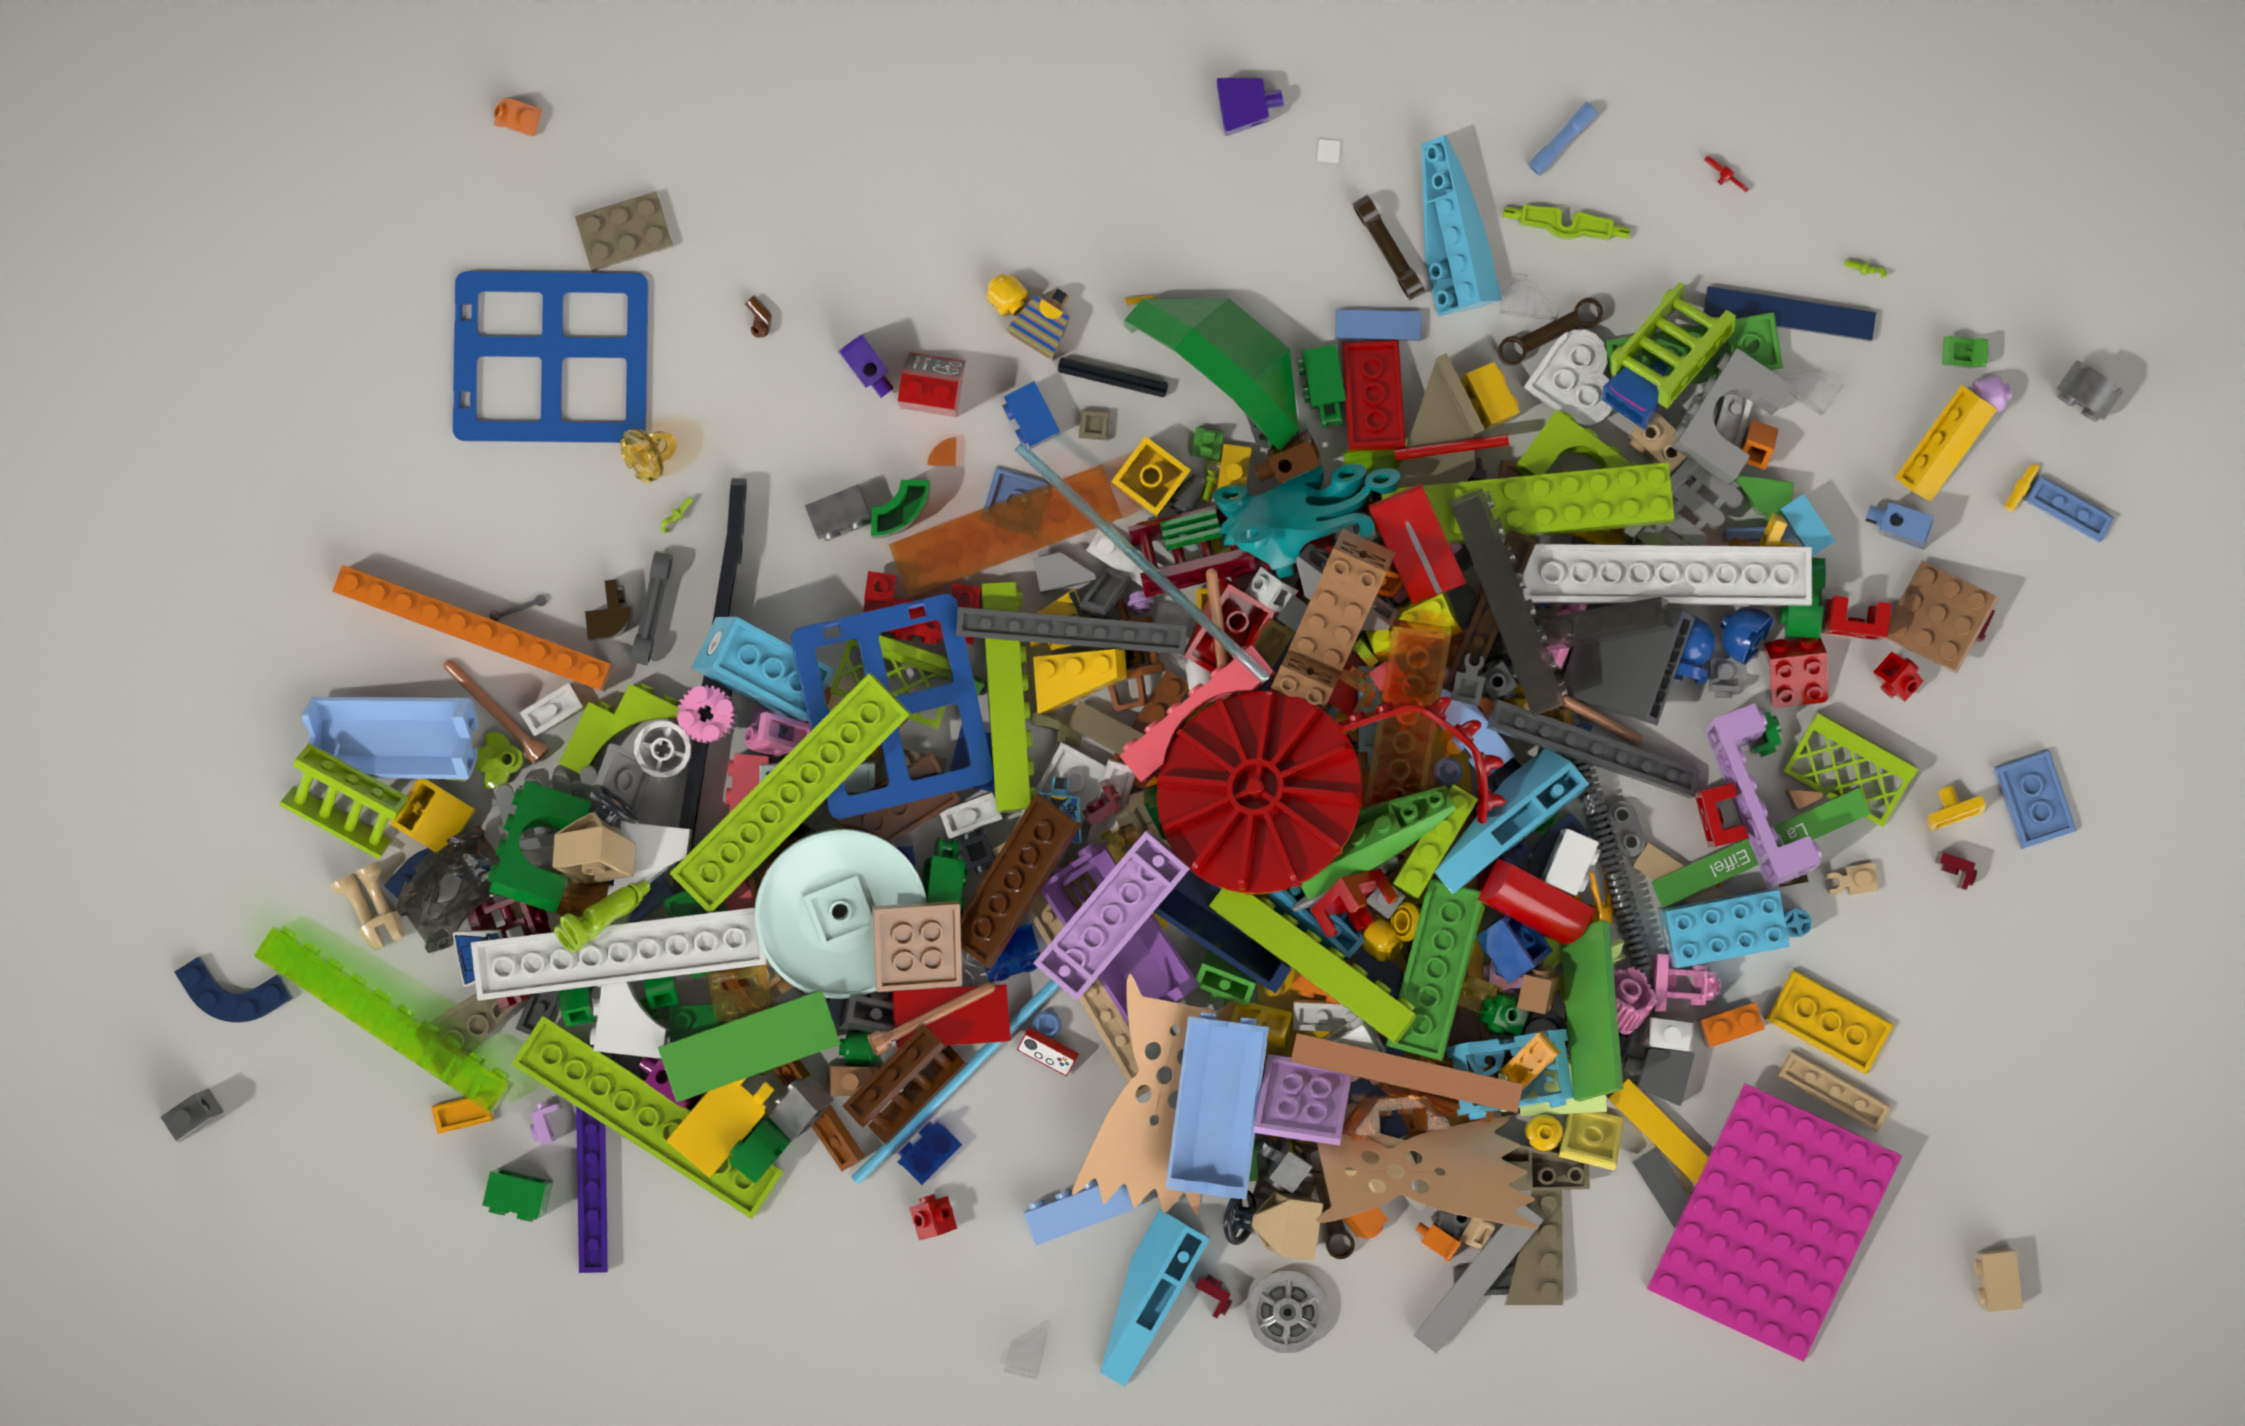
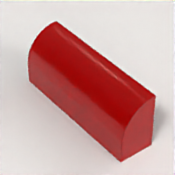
[1477,859,1596,945]

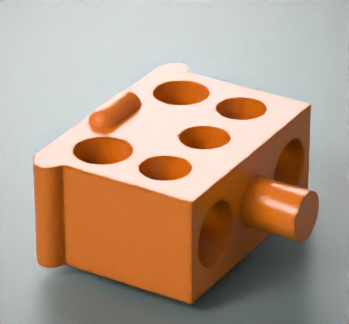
[1415,1222,1462,1262]

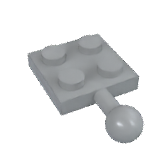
[590,743,651,814]

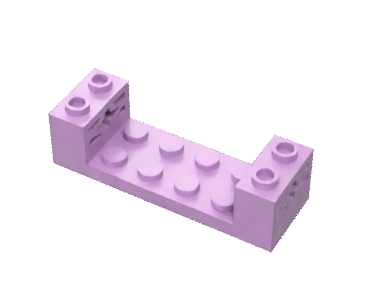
[1704,703,1822,888]
[1033,829,1190,1001]

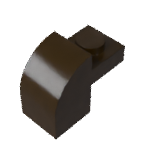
[585,579,633,641]

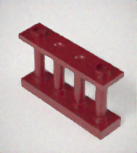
[1128,505,1256,598]

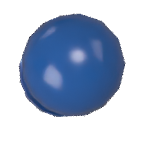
[1674,615,1715,684]

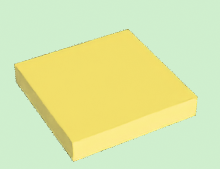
[1559,1112,1624,1171]

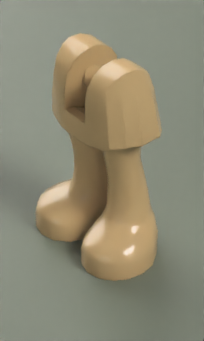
[330,861,404,951]

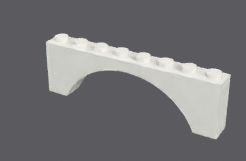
[590,822,693,1059]

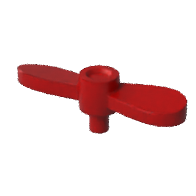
[1704,156,1749,192]

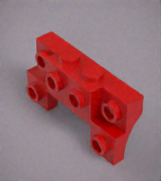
[863,571,981,645]

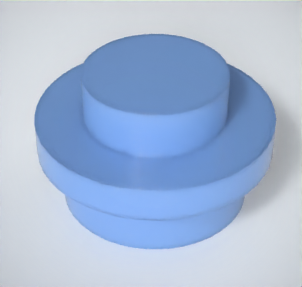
[1433,758,1462,786]
[1033,1010,1061,1038]

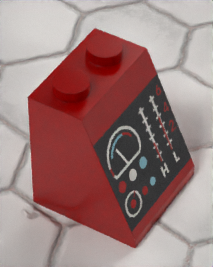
[897,352,966,417]

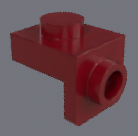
[1195,1274,1233,1319]

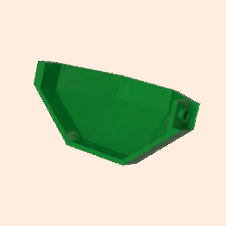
[1124,298,1299,451]

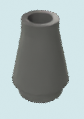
[1169,474,1207,514]

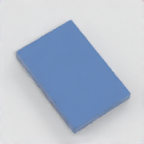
[1994,750,2077,849]

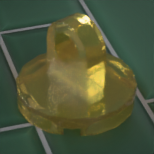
[620,428,676,483]

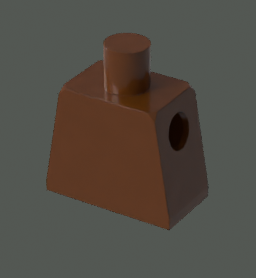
[1254,429,1321,483]

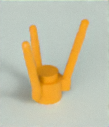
[1573,858,1614,924]

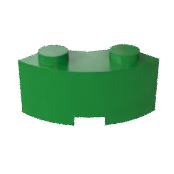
[871,480,931,539]
[1780,557,1826,639]
[728,1114,791,1184]

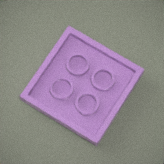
[1254,1054,1352,1146]

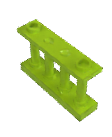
[1611,282,1736,409]
[279,743,409,859]

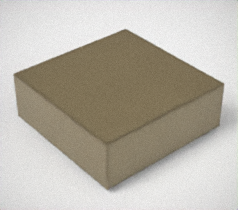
[1079,409,1110,441]

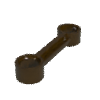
[1352,195,1425,300]
[1497,298,1603,366]
[1309,1146,1355,1259]

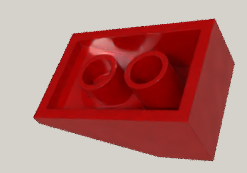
[1183,578,1276,672]

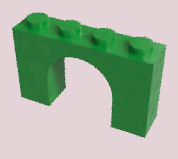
[487,780,592,913]
[558,976,679,1027]

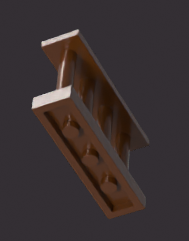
[842,1024,967,1145]

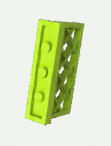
[830,635,952,729]
[1783,710,1918,827]

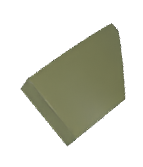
[1031,713,1082,747]

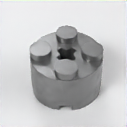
[2057,360,2124,422]

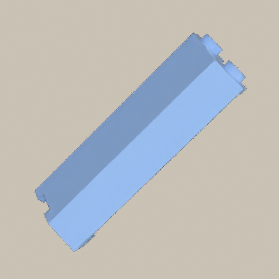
[302,697,478,779]
[1166,1012,1269,1199]

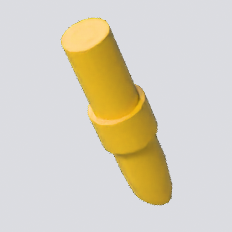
[2004,465,2040,512]

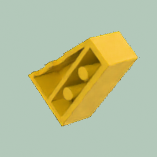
[1033,649,1127,714]

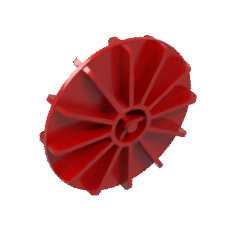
[1157,689,1363,895]

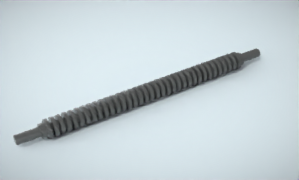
[1558,687,1655,992]

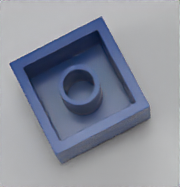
[1476,914,1553,984]

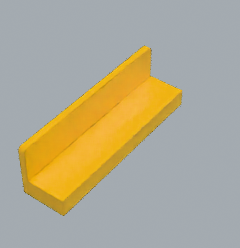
[1895,385,1997,502]

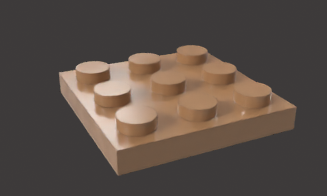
[1885,561,1999,673]
[872,901,962,992]

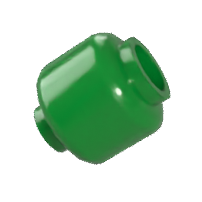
[839,1031,880,1066]

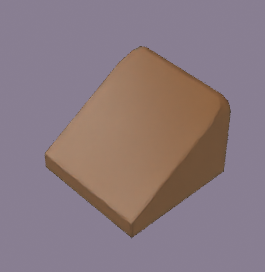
[1785,790,1823,810]

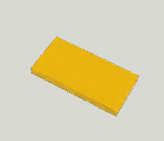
[1765,970,1894,1075]

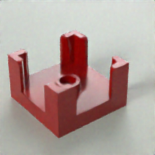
[1822,596,1892,641]
[1695,783,1749,848]
[1311,869,1398,938]

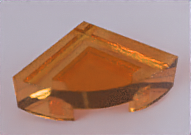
[927,437,957,467]

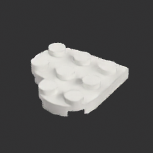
[1523,329,1612,427]

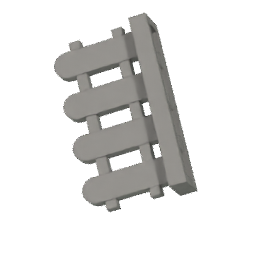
[1623,458,1743,546]
[491,765,617,852]

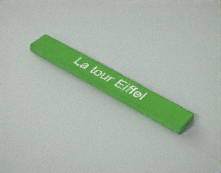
[1650,788,1871,908]

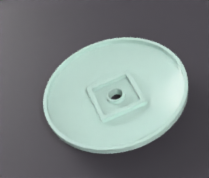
[754,829,927,999]

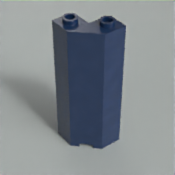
[1154,869,1291,994]

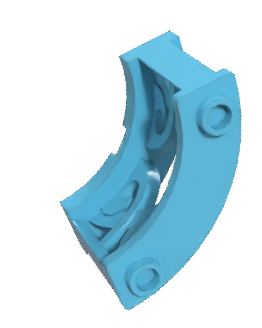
[1446,1029,1573,1120]

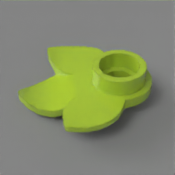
[474,732,524,789]

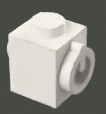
[1246,567,1299,613]

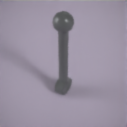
[489,595,547,621]

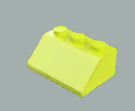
[1365,592,1462,663]

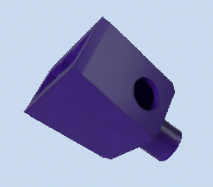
[1216,78,1284,136]
[838,334,894,398]

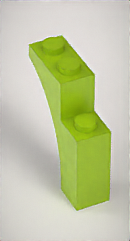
[559,682,680,774]

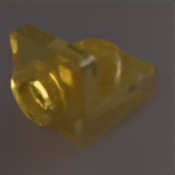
[1457,976,1499,1013]

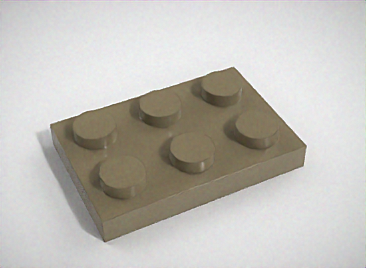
[575,192,673,272]

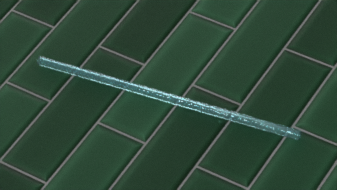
[1015,442,1270,684]

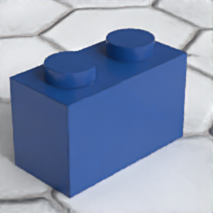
[1002,381,1061,450]

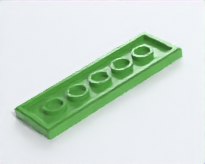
[1605,312,1783,384]
[1386,878,1484,1061]
[1561,920,1623,1102]
[658,989,841,1102]

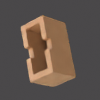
[1517,965,1560,1014]

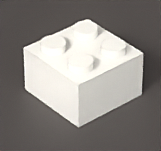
[1540,829,1601,896]

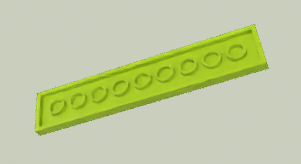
[669,672,911,913]
[511,1015,784,1219]

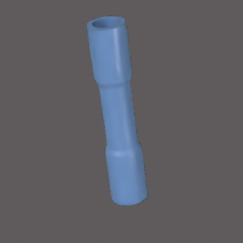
[1528,102,1598,176]

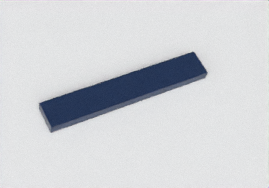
[1703,286,1876,342]

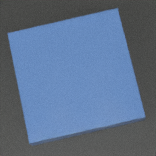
[980,467,1051,538]

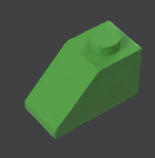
[1734,475,1794,522]

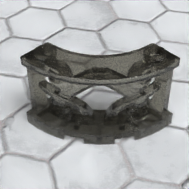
[396,825,500,953]

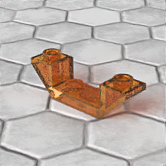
[1342,1095,1450,1141]

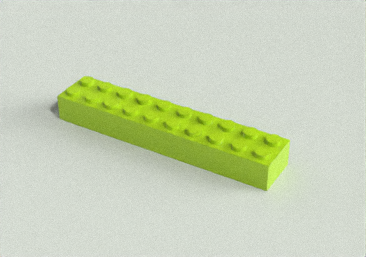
[1381,462,1675,548]

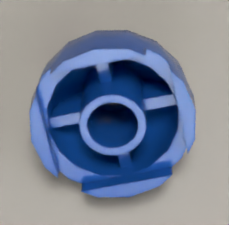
[1720,607,1774,665]

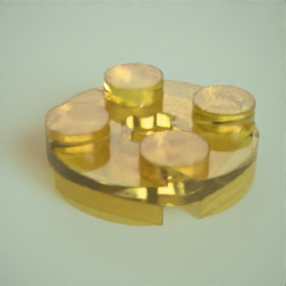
[1101,829,1128,864]

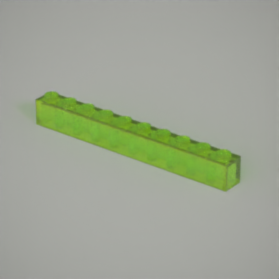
[254,926,514,1113]

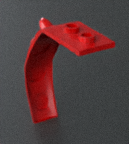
[1337,696,1506,824]

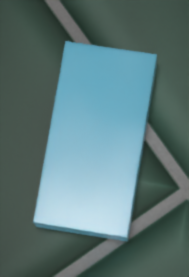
[1779,494,1835,557]

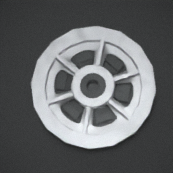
[1247,1271,1328,1353]

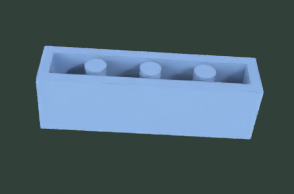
[1415,663,1515,776]
[1024,1180,1144,1246]

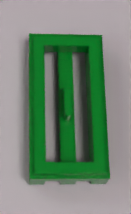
[1160,509,1222,551]

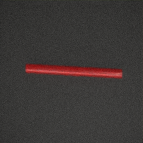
[1394,434,1509,461]

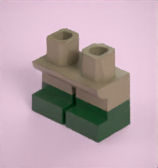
[1115,786,1169,846]

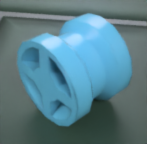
[1784,909,1812,937]

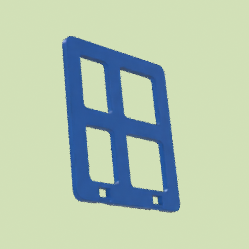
[453,271,648,443]
[791,594,994,819]

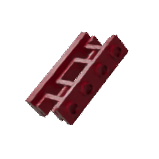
[461,892,552,1009]

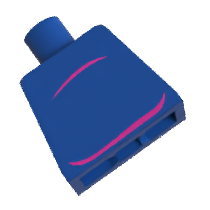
[1601,359,1669,430]

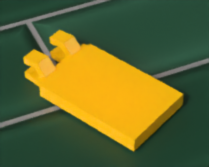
[666,1078,774,1178]

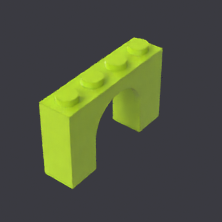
[1513,409,1640,536]
[1390,784,1478,899]

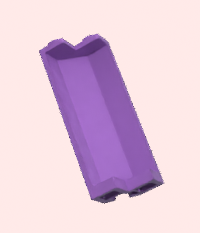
[1041,841,1199,1025]

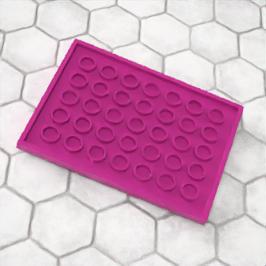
[1647,1082,1902,1362]

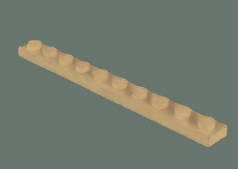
[992,842,1162,1098]

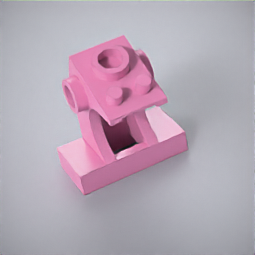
[744,705,811,757]
[1652,954,1721,1012]

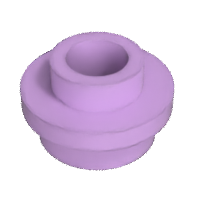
[1126,591,1155,614]

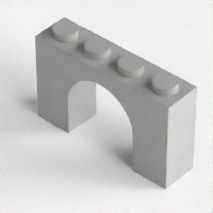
[1671,348,1794,484]

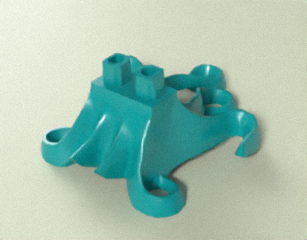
[1213,464,1401,578]

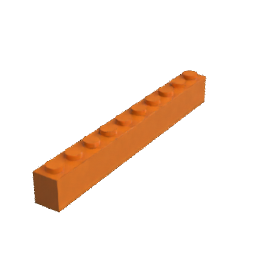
[332,565,613,692]

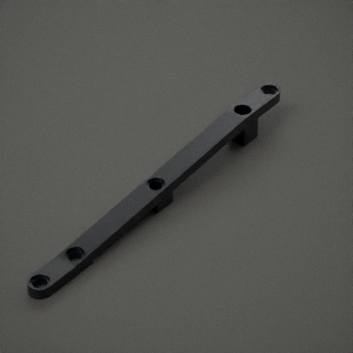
[672,478,746,896]

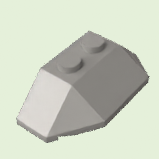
[1296,543,1400,631]

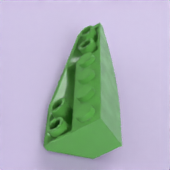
[1301,786,1456,900]

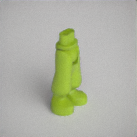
[554,880,650,953]

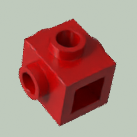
[1873,651,1924,702]
[909,1194,958,1240]

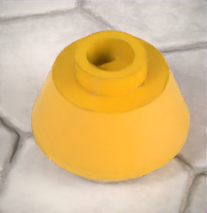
[1391,902,1421,941]

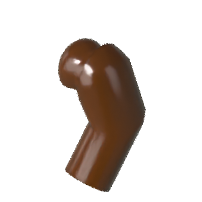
[744,295,772,338]

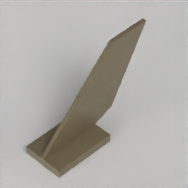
[1398,353,1485,488]

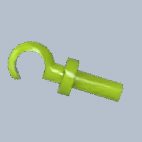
[1844,259,1888,278]
[1202,459,1221,501]
[660,496,694,533]

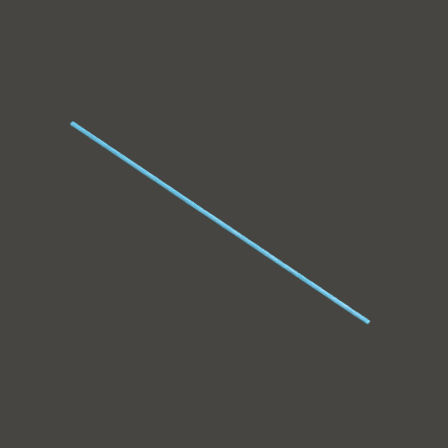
[851,660,1381,1185]

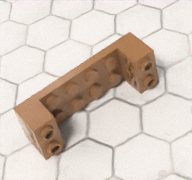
[1271,529,1396,710]

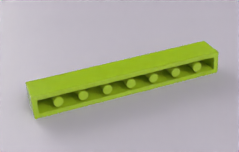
[981,582,1036,814]
[1209,889,1417,1045]

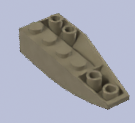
[1414,1135,1590,1193]

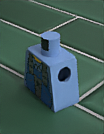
[1865,503,1933,550]

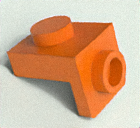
[494,98,542,136]

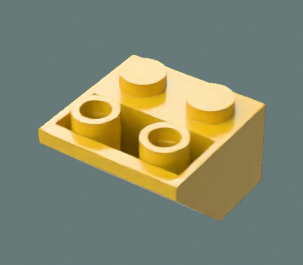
[390,779,476,858]

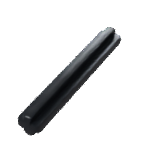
[1057,357,1168,398]

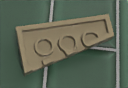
[414,993,520,1080]
[1505,1190,1563,1305]

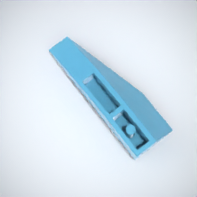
[1422,136,1502,316]
[1434,749,1589,894]
[1100,1208,1210,1387]

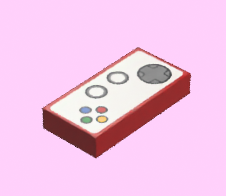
[1017,1027,1079,1077]

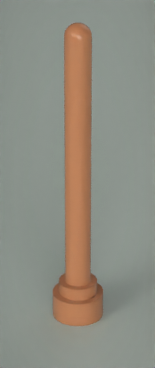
[1206,568,1238,702]
[443,660,550,765]
[1525,672,1642,745]
[867,982,996,1056]

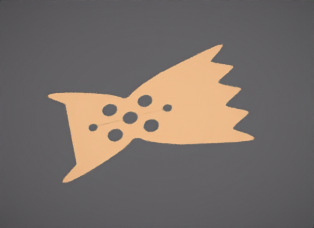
[1072,974,1237,1216]
[1315,1116,1539,1229]

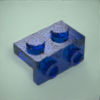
[984,924,1041,982]
[897,1120,963,1185]

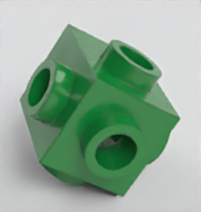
[1478,992,1530,1036]

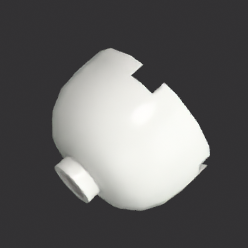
[634,721,692,778]

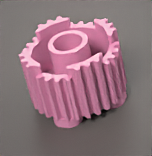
[677,685,737,743]
[1613,967,1658,1035]

